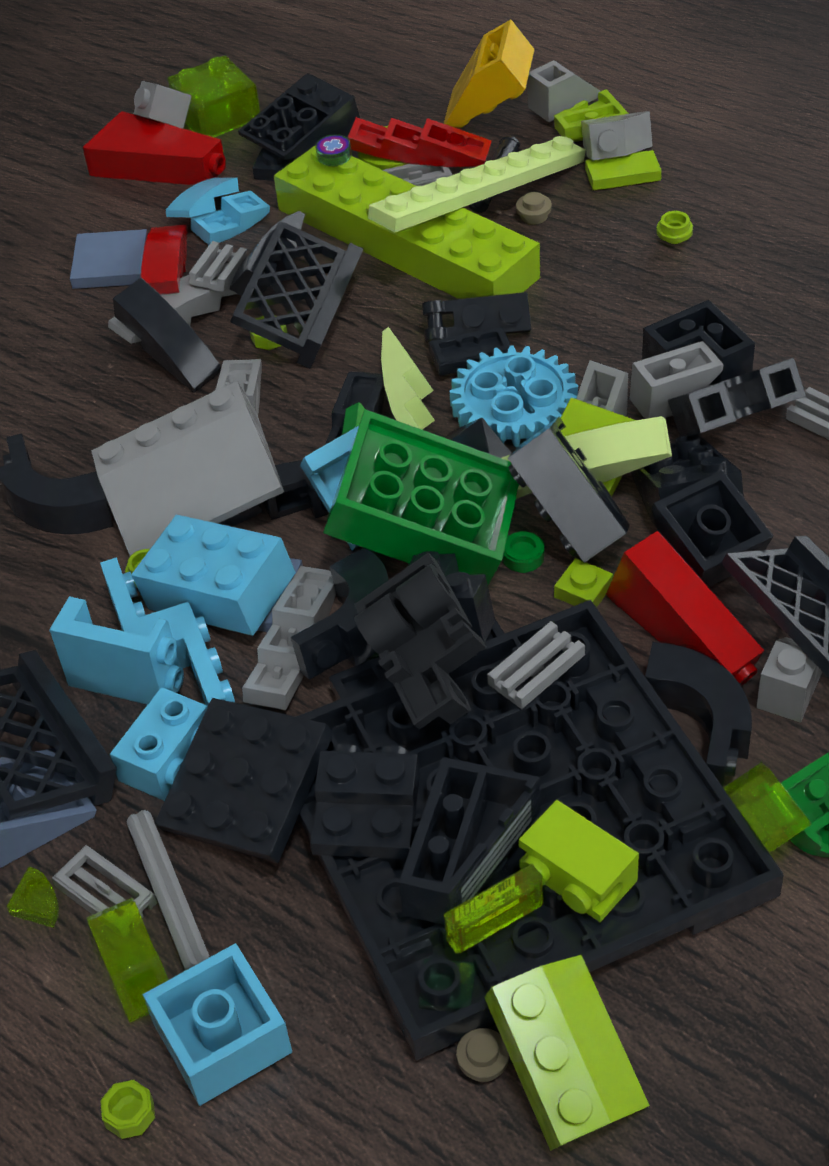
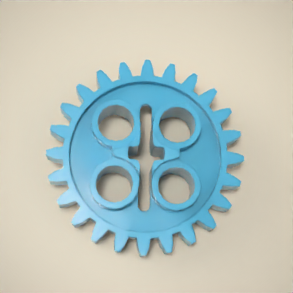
[450,346,578,447]

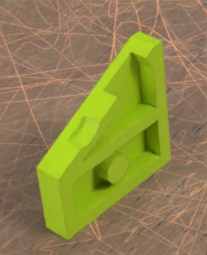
[554,90,629,142]

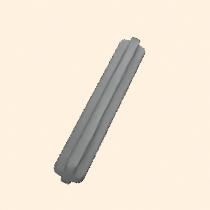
[127,810,209,971]

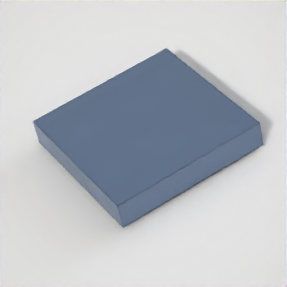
[70,229,148,289]

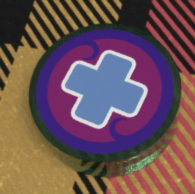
[315,135,352,166]

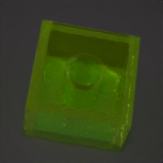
[168,55,260,137]

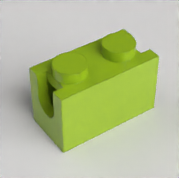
[519,800,639,922]

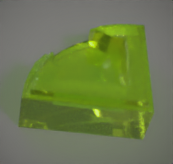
[6,866,59,928]

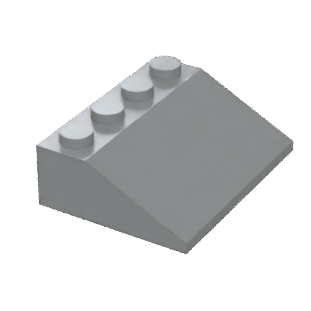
[91,381,284,556]

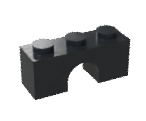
[668,358,806,436]

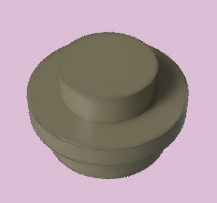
[516,192,552,225]
[456,1028,510,1082]

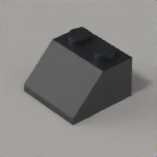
[652,470,773,588]

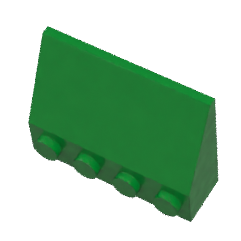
[323,409,519,585]

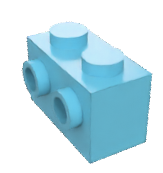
[110,687,207,801]

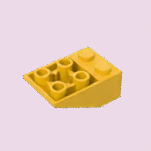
[444,19,534,128]

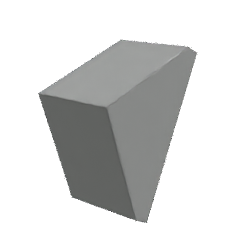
[576,360,628,416]

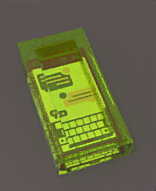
[444,864,543,954]

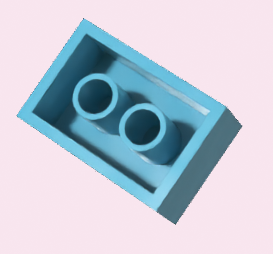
[131,515,296,636]

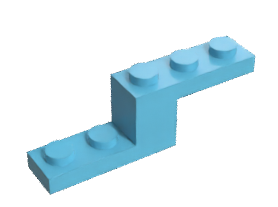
[100,557,235,707]

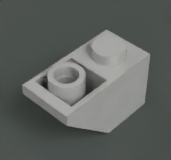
[527,60,600,122]

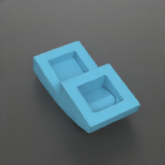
[166,178,239,218]
[191,190,270,245]

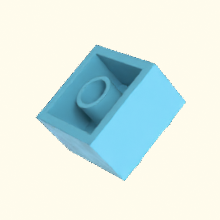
[142,943,292,1106]

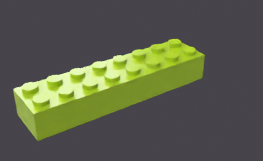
[274,145,540,299]

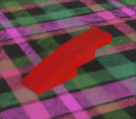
[347,117,492,167]
[140,224,187,294]

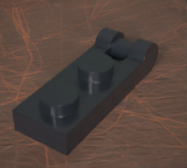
[422,292,531,342]

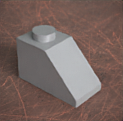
[133,81,192,128]
[581,111,653,160]
[629,341,723,419]
[757,637,822,722]

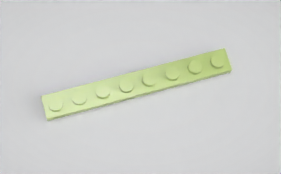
[368,136,586,233]

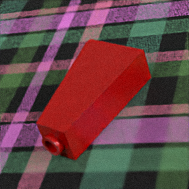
[83,111,226,185]
[606,531,764,686]

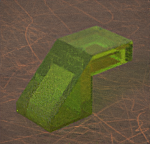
[724,762,812,853]
[86,897,169,1023]

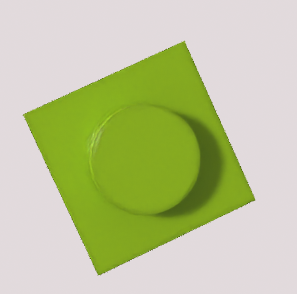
[554,558,613,608]

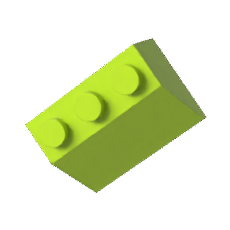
[484,955,650,1151]

